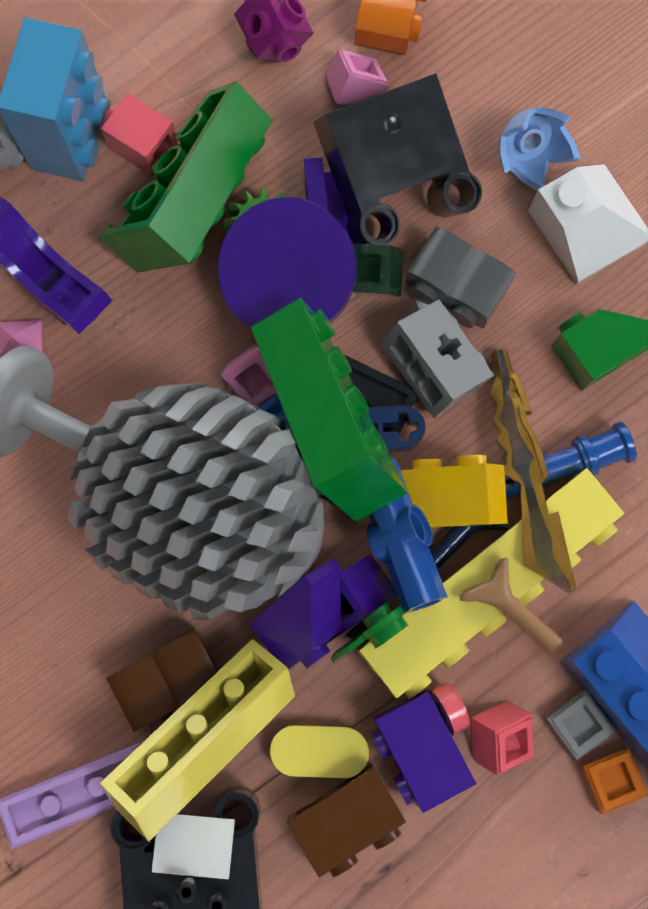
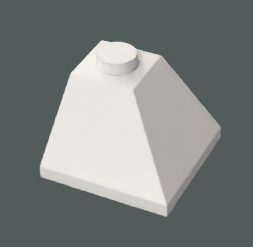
[528,164,648,285]

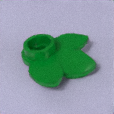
[330,603,408,663]

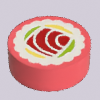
[429,683,470,736]

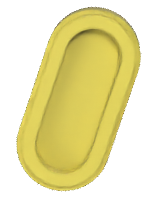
[270,725,369,778]

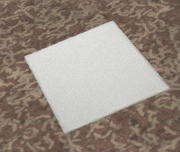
[152,814,235,879]

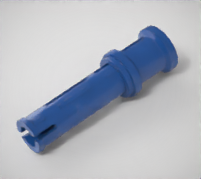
[505,422,637,499]

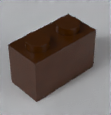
[287,764,406,877]

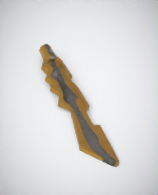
[490,349,576,593]

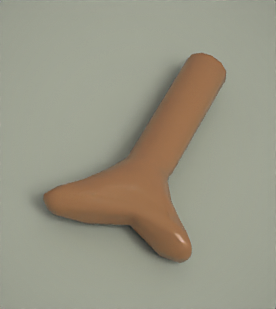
[459,557,562,654]

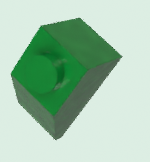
[551,309,648,391]

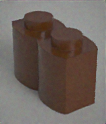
[106,629,219,734]

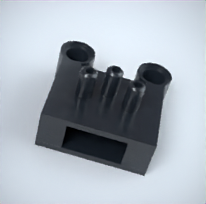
[313,73,482,249]
[110,787,262,909]

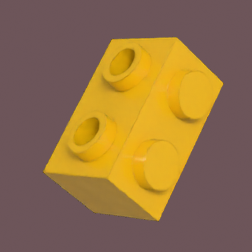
[400,455,508,528]

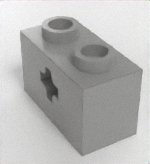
[381,299,494,419]

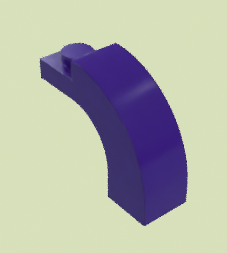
[0,196,113,334]

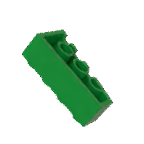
[97,81,273,273]
[251,297,408,522]

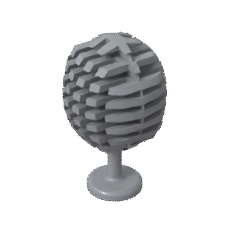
[0,346,326,620]

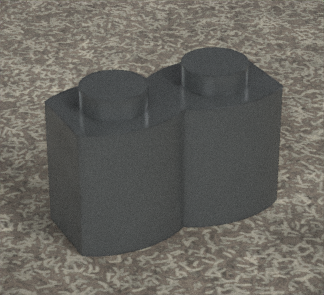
[405,227,516,329]

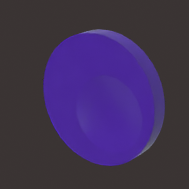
[218,197,357,328]

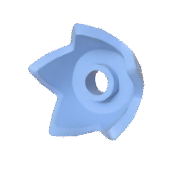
[499,107,580,191]

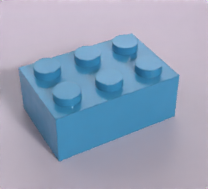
[0,17,110,182]

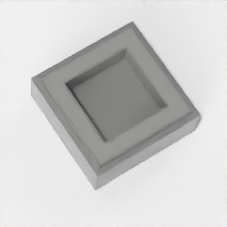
[544,690,616,760]

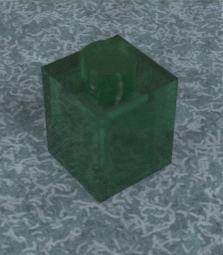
[352,244,404,297]

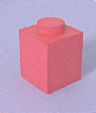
[101,93,178,176]

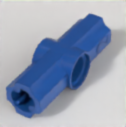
[367,458,447,613]

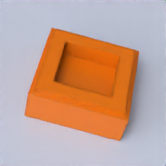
[580,747,648,814]

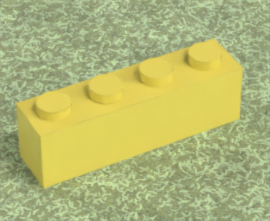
[100,639,295,842]

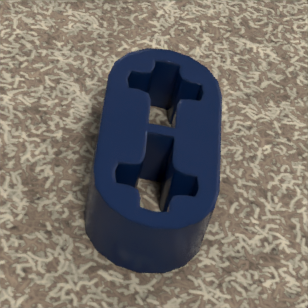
[368,405,426,453]

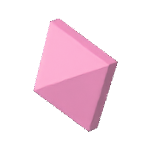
[0,320,43,358]

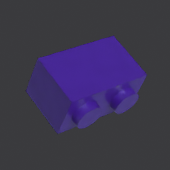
[370,691,476,813]

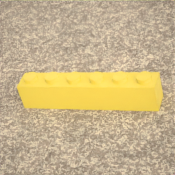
[358,468,625,699]

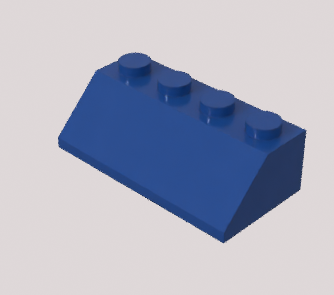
[560,601,648,769]

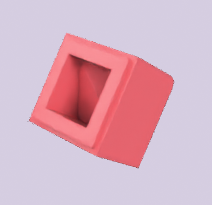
[471,702,534,776]

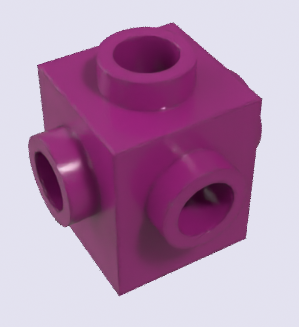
[234,0,314,62]

